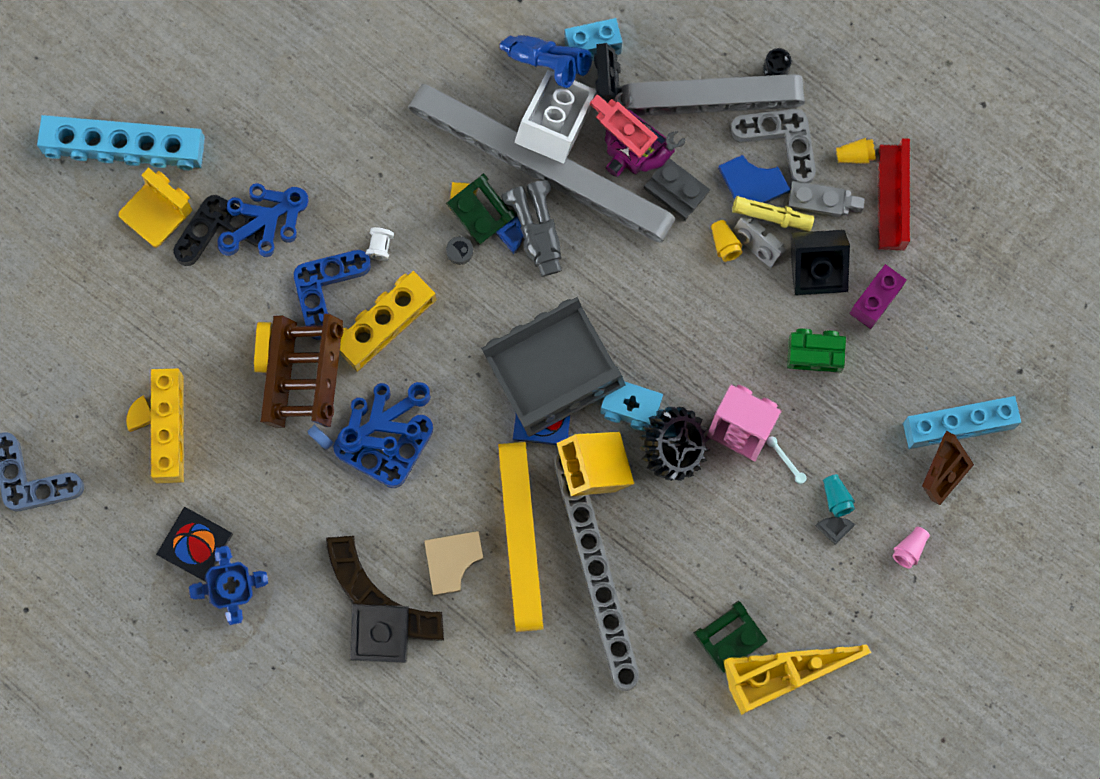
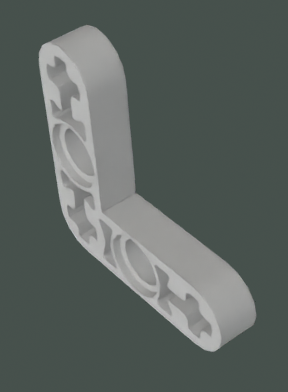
[730,109,816,183]

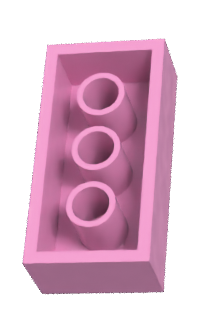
[707,385,781,462]

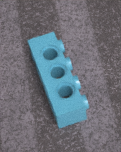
[903,396,1021,449]

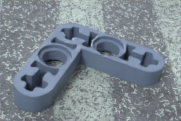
[0,432,84,512]

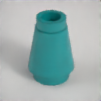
[823,474,855,517]

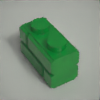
[787,328,846,373]

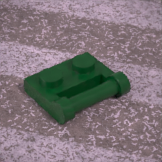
[446,173,517,245]
[693,600,768,674]

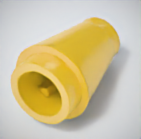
[836,137,876,164]
[711,220,742,262]

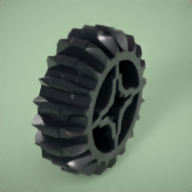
[639,406,710,481]

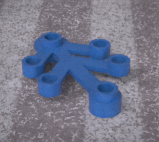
[217,183,308,257]
[337,382,431,455]

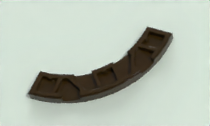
[326,536,444,641]

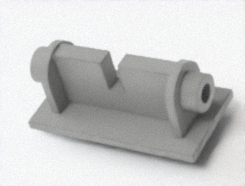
[732,215,786,268]

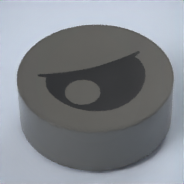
[446,236,473,265]

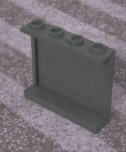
[481,297,626,437]

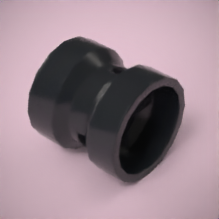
[763,48,792,76]

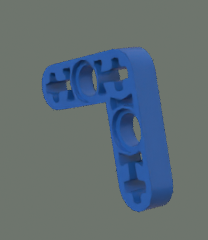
[294,250,371,340]
[333,415,433,488]

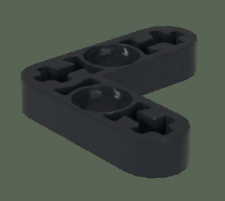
[173,195,268,266]

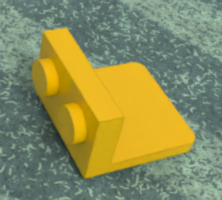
[118,167,193,248]

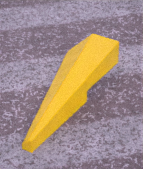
[724,644,871,715]

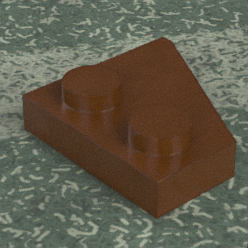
[922,431,974,505]

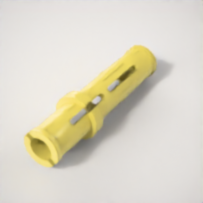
[732,196,814,232]

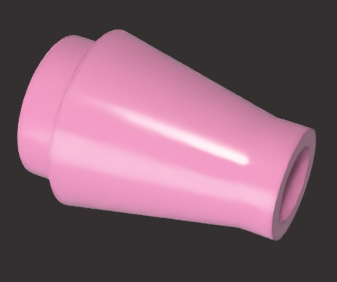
[893,527,930,569]

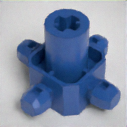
[189,546,268,625]

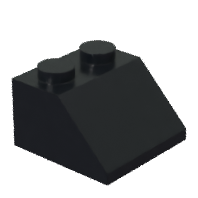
[791,230,850,295]

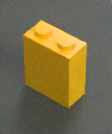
[557,432,635,496]

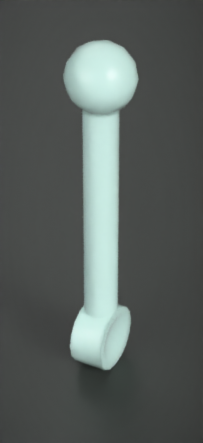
[767,436,807,484]

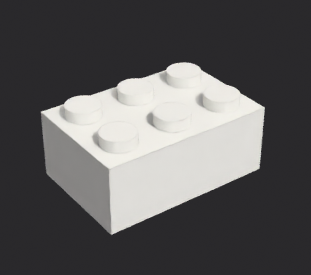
[515,70,596,164]

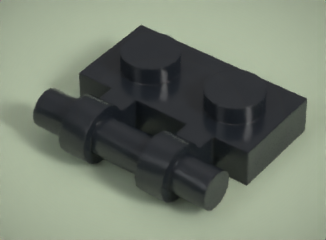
[594,43,621,102]

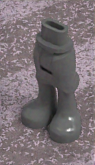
[501,181,562,277]

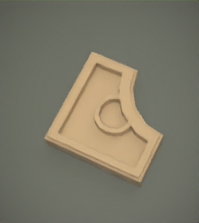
[424,531,484,596]

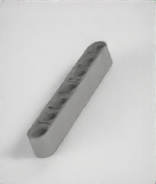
[621,75,805,116]

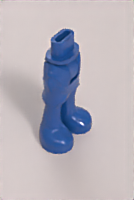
[500,35,592,88]

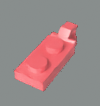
[590,94,658,158]

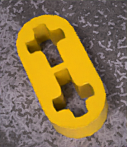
[254,322,272,373]

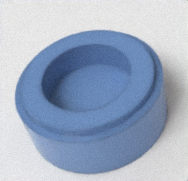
[308,424,334,450]

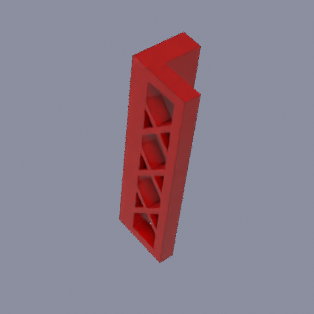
[878,138,910,251]

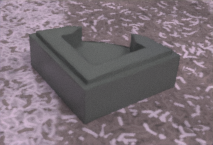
[815,517,855,545]

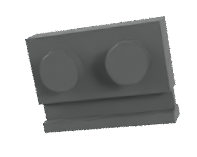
[644,158,710,221]

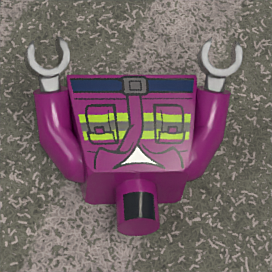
[604,92,685,177]

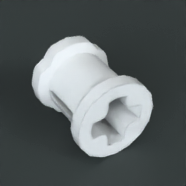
[366,227,394,261]

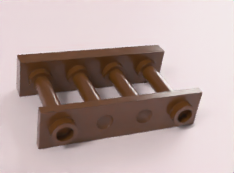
[260,313,344,428]

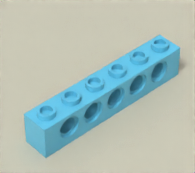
[37,115,205,170]

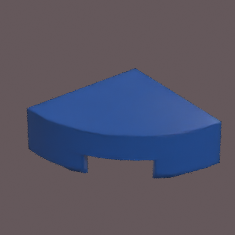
[496,216,523,254]

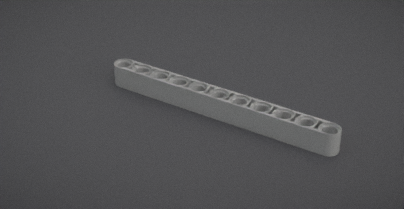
[408,84,675,243]

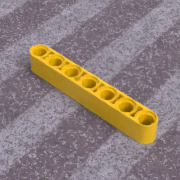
[498,442,544,632]

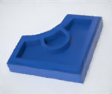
[718,155,790,204]

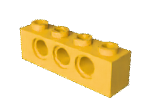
[339,270,437,372]
[151,368,184,483]

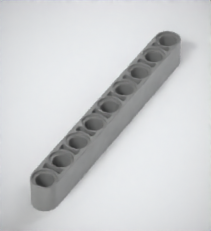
[554,453,639,691]

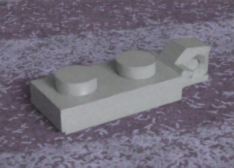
[788,181,865,218]

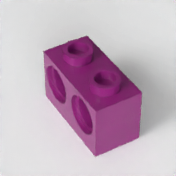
[849,264,907,329]

